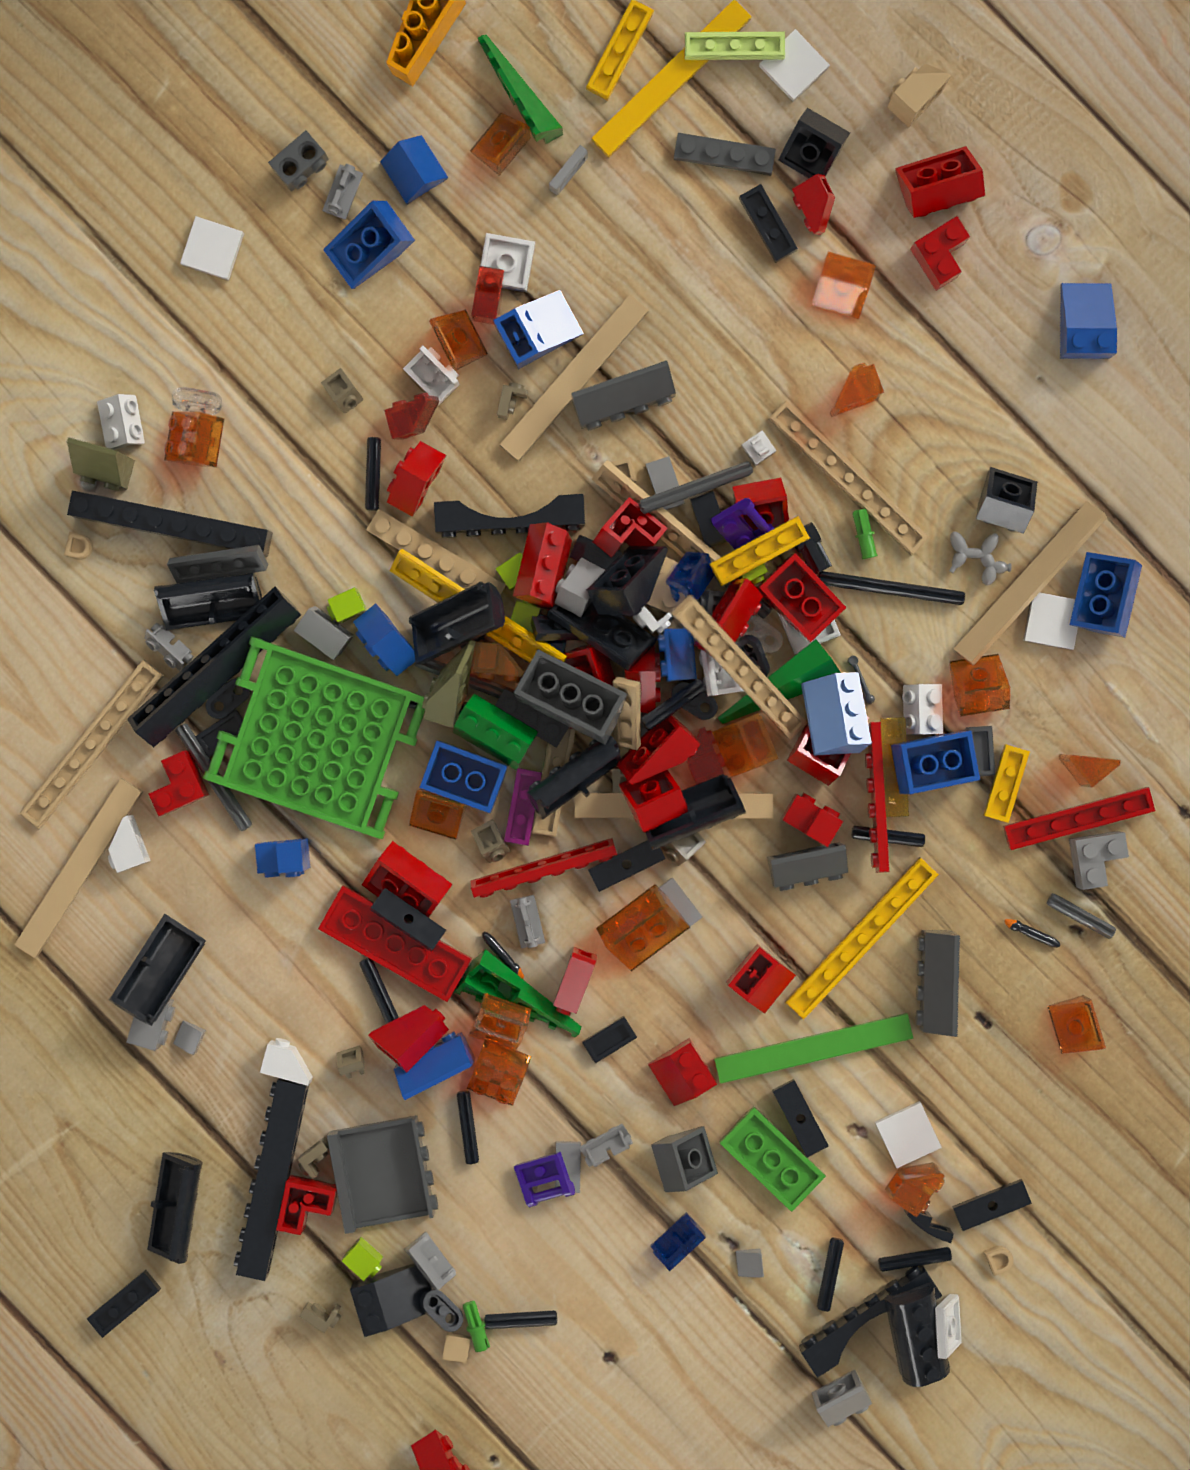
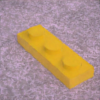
[983,744,1030,823]

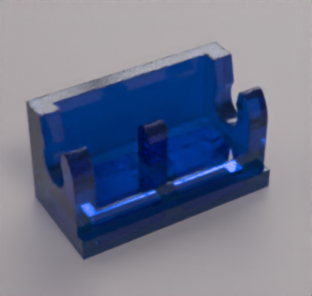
[666,552,715,602]
[650,1212,706,1272]

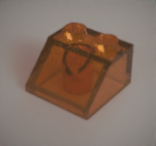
[811,251,876,319]
[830,362,884,417]
[949,654,1011,717]

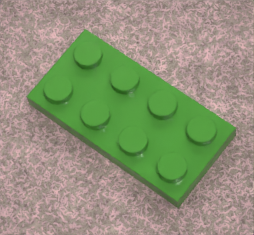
[719,1106,826,1212]

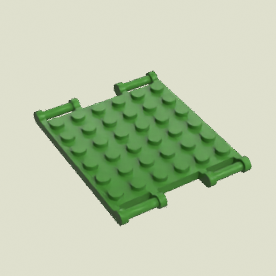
[203,636,426,839]

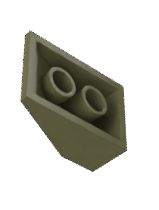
[67,437,135,491]
[422,641,476,728]

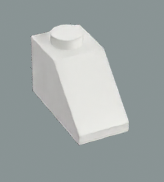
[108,815,151,873]
[260,1038,313,1086]

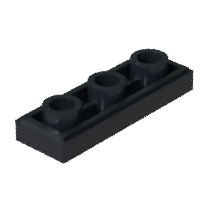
[588,840,666,892]
[370,888,446,952]
[772,1079,829,1157]
[952,1179,1032,1231]

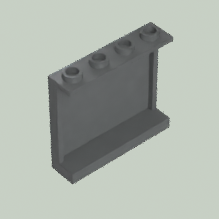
[327,1115,438,1234]

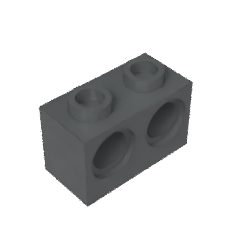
[268,130,329,192]

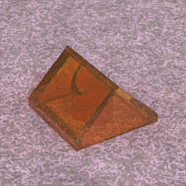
[470,113,531,176]
[429,310,488,371]
[1059,754,1121,787]
[409,789,467,840]
[1047,995,1106,1054]

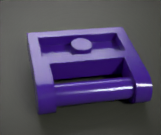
[711,498,774,550]
[514,1151,575,1207]

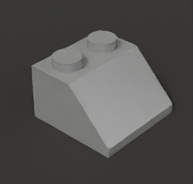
[812,1370,872,1427]

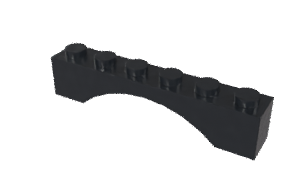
[434,494,585,538]
[799,1265,942,1378]

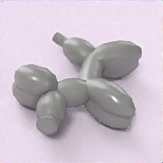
[949,532,1011,585]

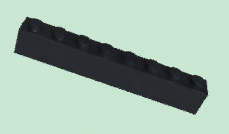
[67,490,273,557]
[127,586,301,748]
[234,1078,310,1281]

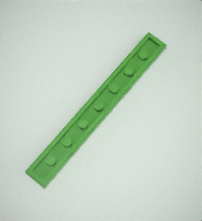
[714,1013,913,1084]

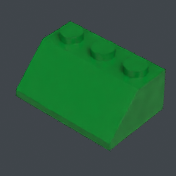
[453,694,538,770]

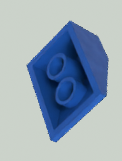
[323,201,415,289]
[1060,283,1117,359]

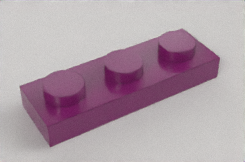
[504,768,542,846]

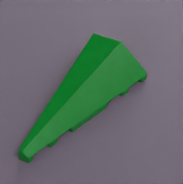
[478,35,563,144]
[717,639,841,724]
[454,949,582,1038]

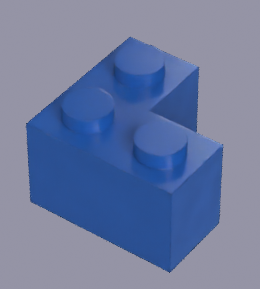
[353,603,415,676]
[255,838,311,878]

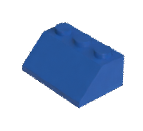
[1069,552,1142,638]
[394,1031,475,1100]

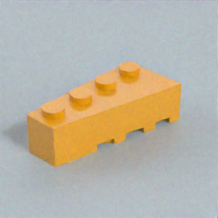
[386,0,466,87]

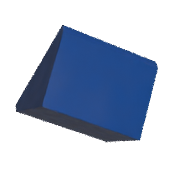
[380,135,448,204]

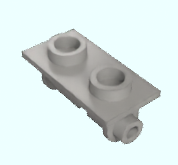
[322,164,363,220]
[144,623,194,671]
[510,895,545,949]
[579,1124,633,1167]

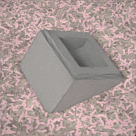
[173,1021,206,1055]
[736,1248,764,1278]

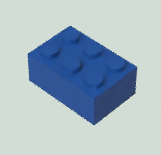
[891,731,980,794]
[419,740,508,813]

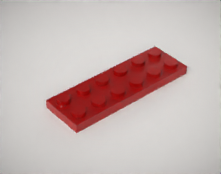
[318,885,472,1002]

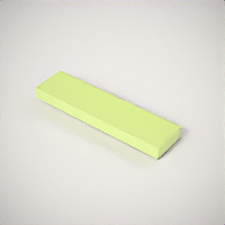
[685,32,785,60]

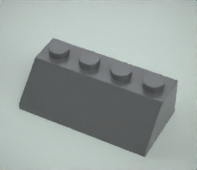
[571,360,676,431]
[514,650,627,745]
[916,930,960,1037]

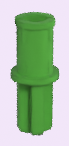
[853,509,878,559]
[463,1301,490,1352]

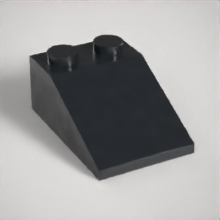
[587,546,668,616]
[350,1263,434,1337]

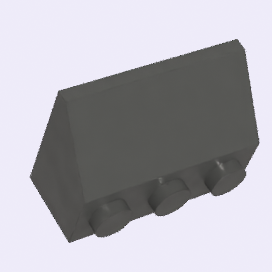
[767,842,848,891]

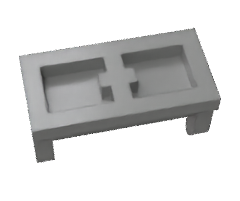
[294,606,355,660]
[404,1232,456,1290]

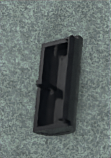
[154,572,262,630]
[409,582,505,665]
[527,735,621,820]
[645,774,746,851]
[109,914,206,1026]
[147,1152,203,1264]
[884,1282,950,1387]

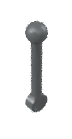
[848,655,875,704]

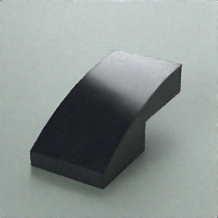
[689,490,727,547]
[569,535,622,570]
[904,1205,954,1243]

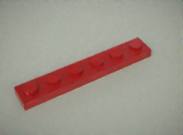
[865,722,890,873]
[1003,787,1156,850]
[471,838,617,898]

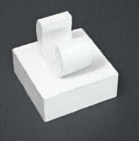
[741,430,776,466]

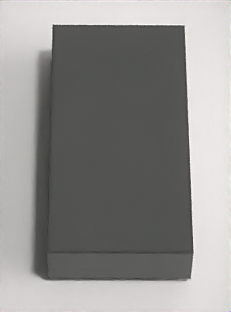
[966,726,995,776]

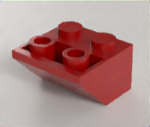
[726,944,796,1014]

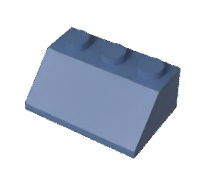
[801,672,872,755]

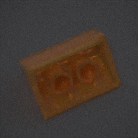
[596,884,690,971]

